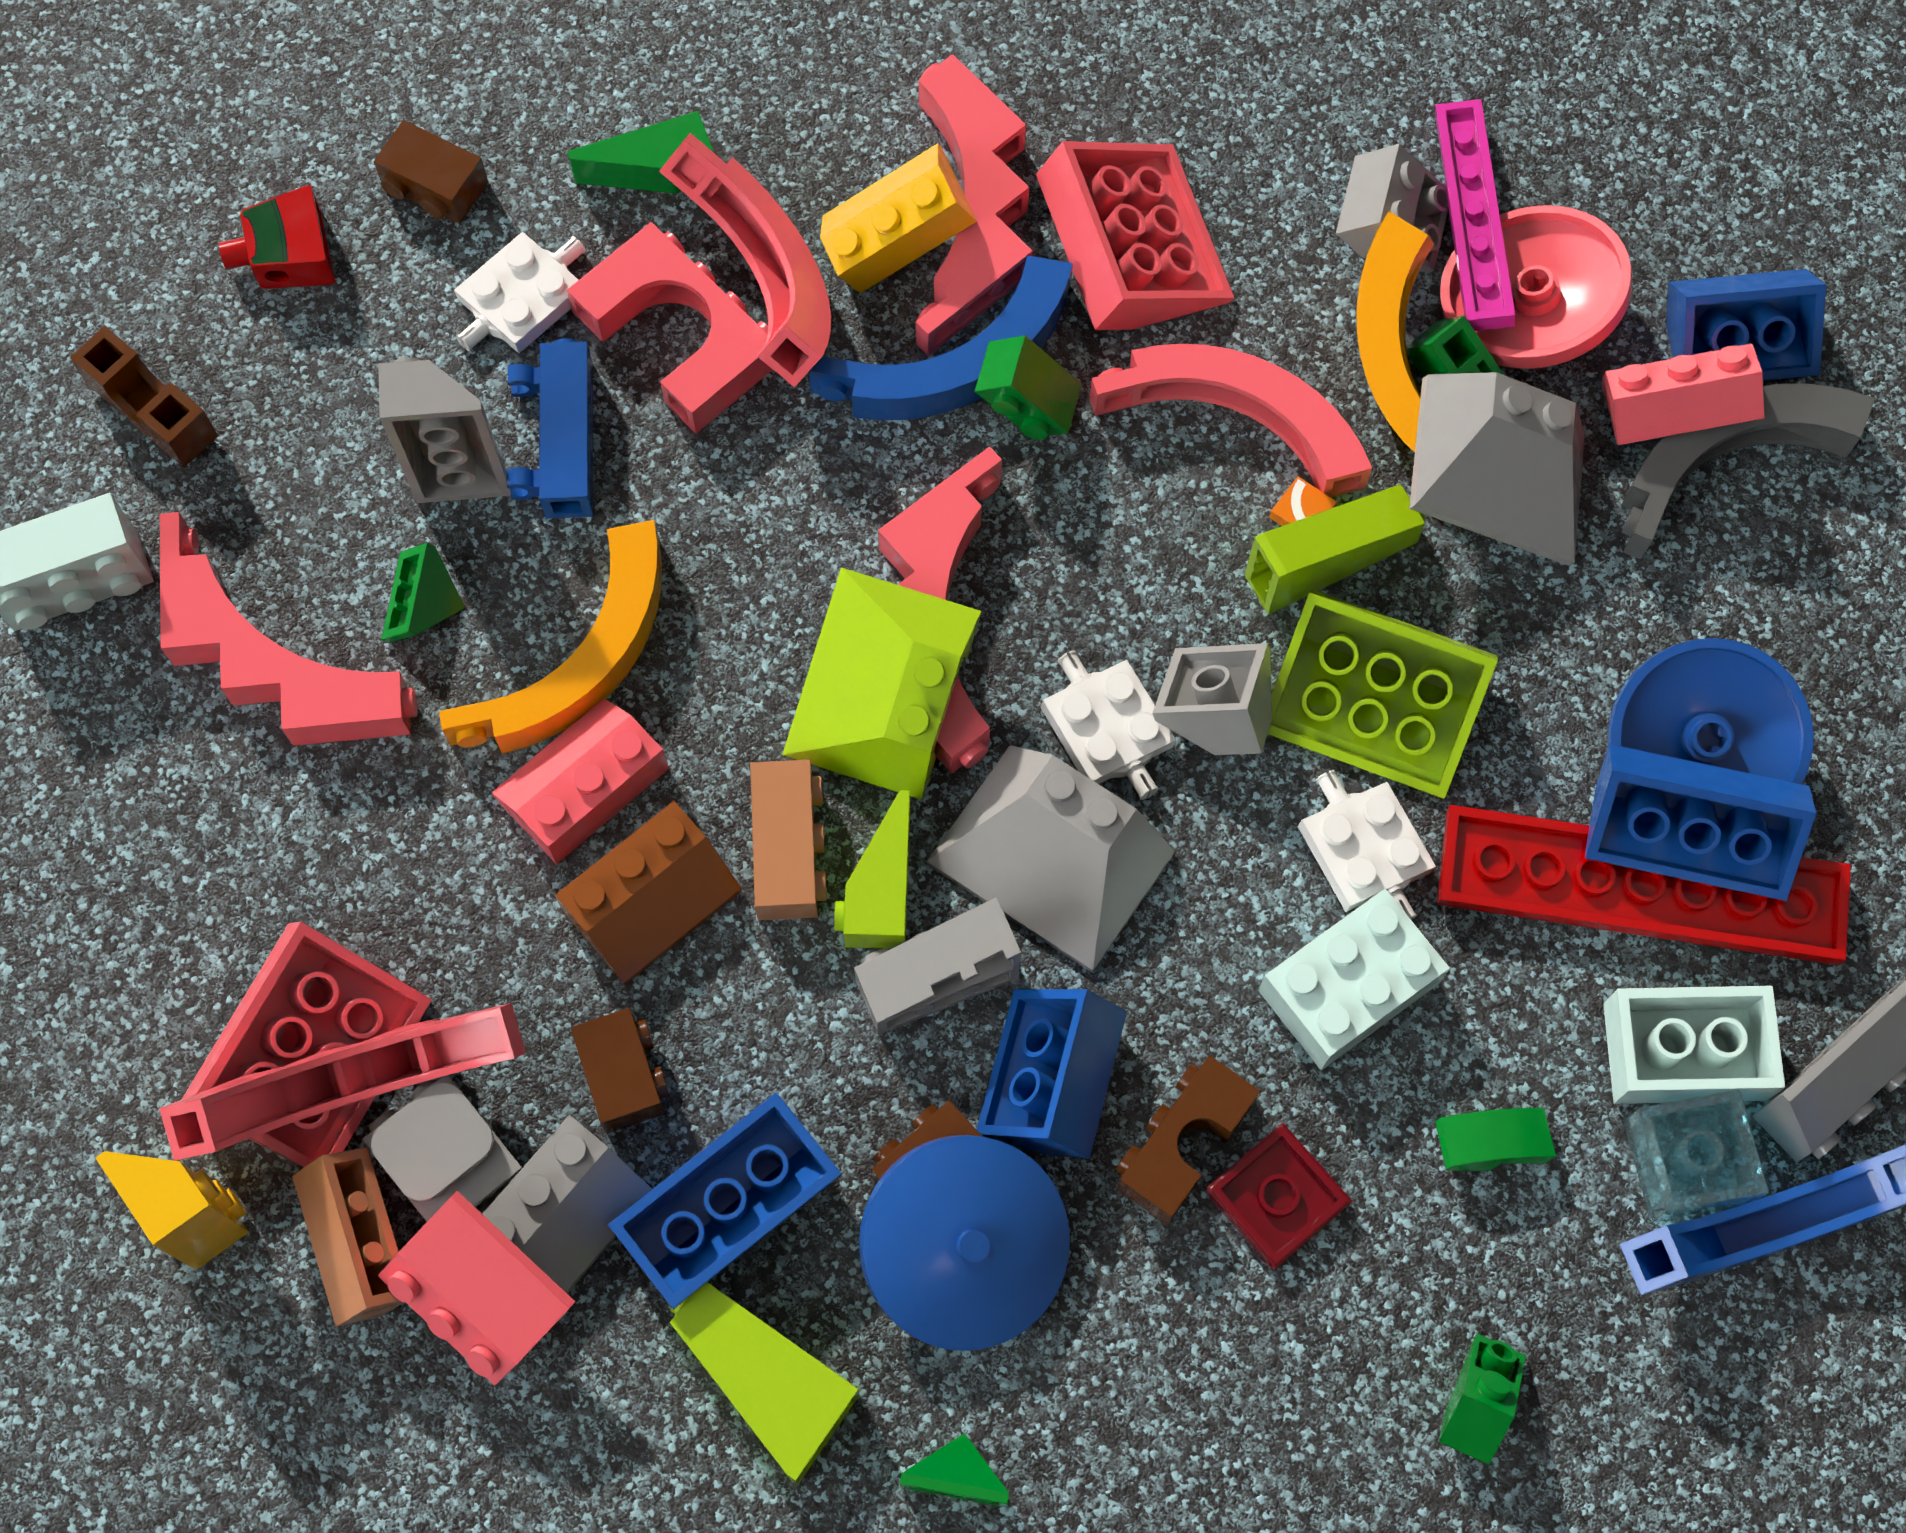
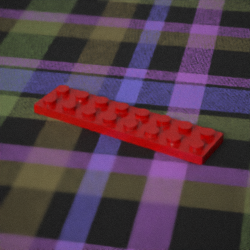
[1437,805,1851,965]

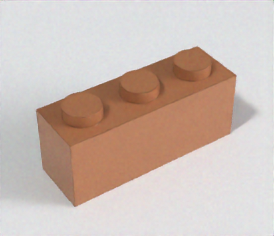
[750,760,827,921]
[292,1147,404,1327]

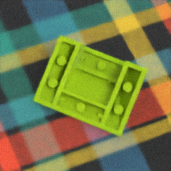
[782,567,982,800]

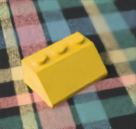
[820,143,977,293]
[95,1151,249,1270]

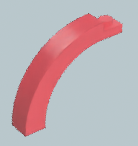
[659,133,831,387]
[1090,344,1372,498]

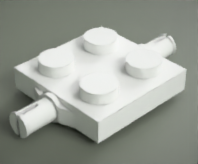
[454,232,586,353]
[1040,651,1176,800]
[1298,770,1436,920]

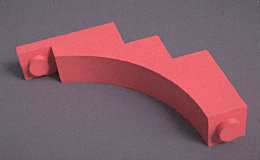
[916,54,1033,356]
[878,446,1002,774]
[160,512,418,746]

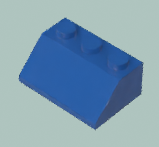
[1666,269,1826,380]
[976,989,1127,1159]

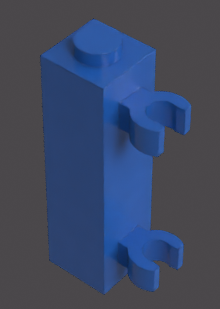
[507,338,594,519]

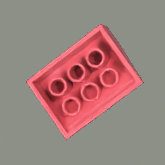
[1036,141,1235,330]
[181,922,432,1168]

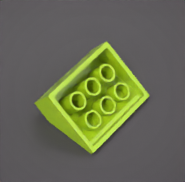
[1268,589,1498,799]

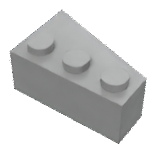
[854,897,1021,1035]

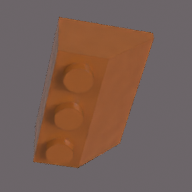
[555,801,742,985]

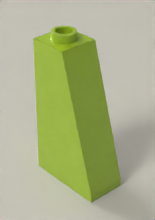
[1244,484,1425,615]
[670,1283,860,1485]

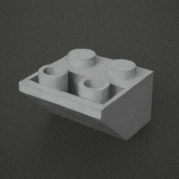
[1336,144,1449,273]

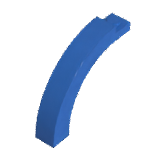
[809,255,1073,420]
[1620,1144,1906,1295]

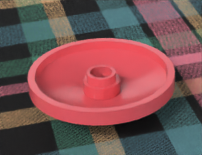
[1440,205,1632,369]

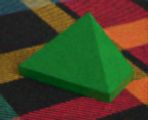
[381,543,465,643]
[900,1433,1009,1508]

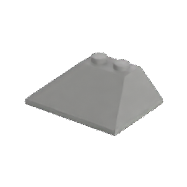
[1409,372,1585,566]
[926,745,1175,973]

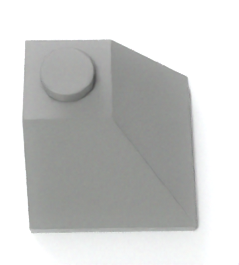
[1152,643,1272,755]

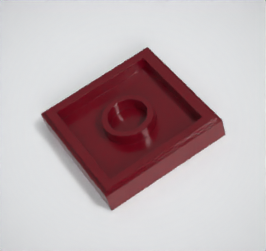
[1204,1123,1353,1271]

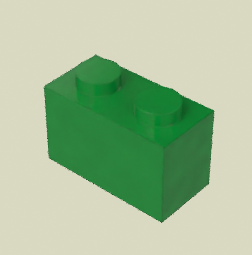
[975,335,1082,440]

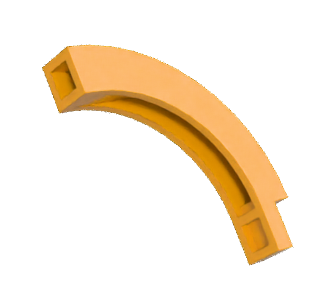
[1357,211,1434,452]
[439,520,662,754]

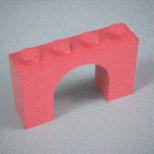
[567,222,773,434]

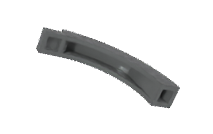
[1621,383,1875,560]

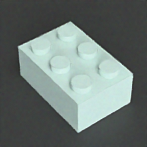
[0,493,154,631]
[1258,888,1450,1071]
[1603,986,1785,1104]

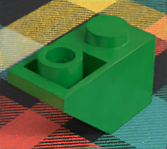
[1438,1333,1526,1465]

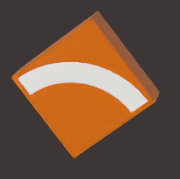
[1269,476,1337,526]

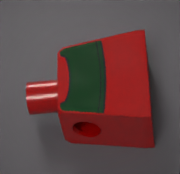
[219,185,336,289]

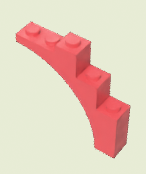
[159,1003,526,1161]

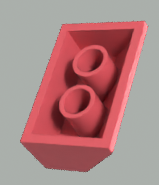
[1602,344,1765,445]
[491,698,669,865]
[378,1191,575,1386]

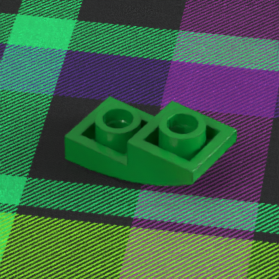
[1435,1108,1556,1171]

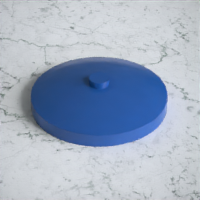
[1608,638,1814,784]
[859,1135,1070,1351]

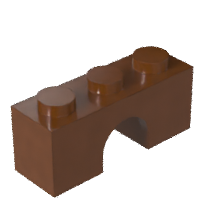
[70,326,218,468]
[1116,1055,1261,1226]

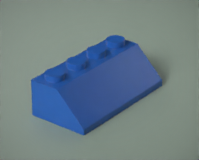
[1585,744,1817,901]
[608,1092,842,1310]

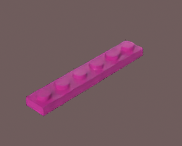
[1435,99,1515,331]

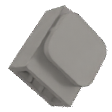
[362,1075,522,1222]

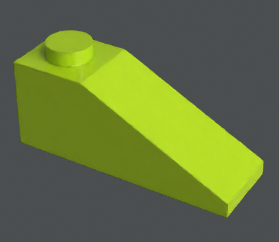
[834,790,911,949]

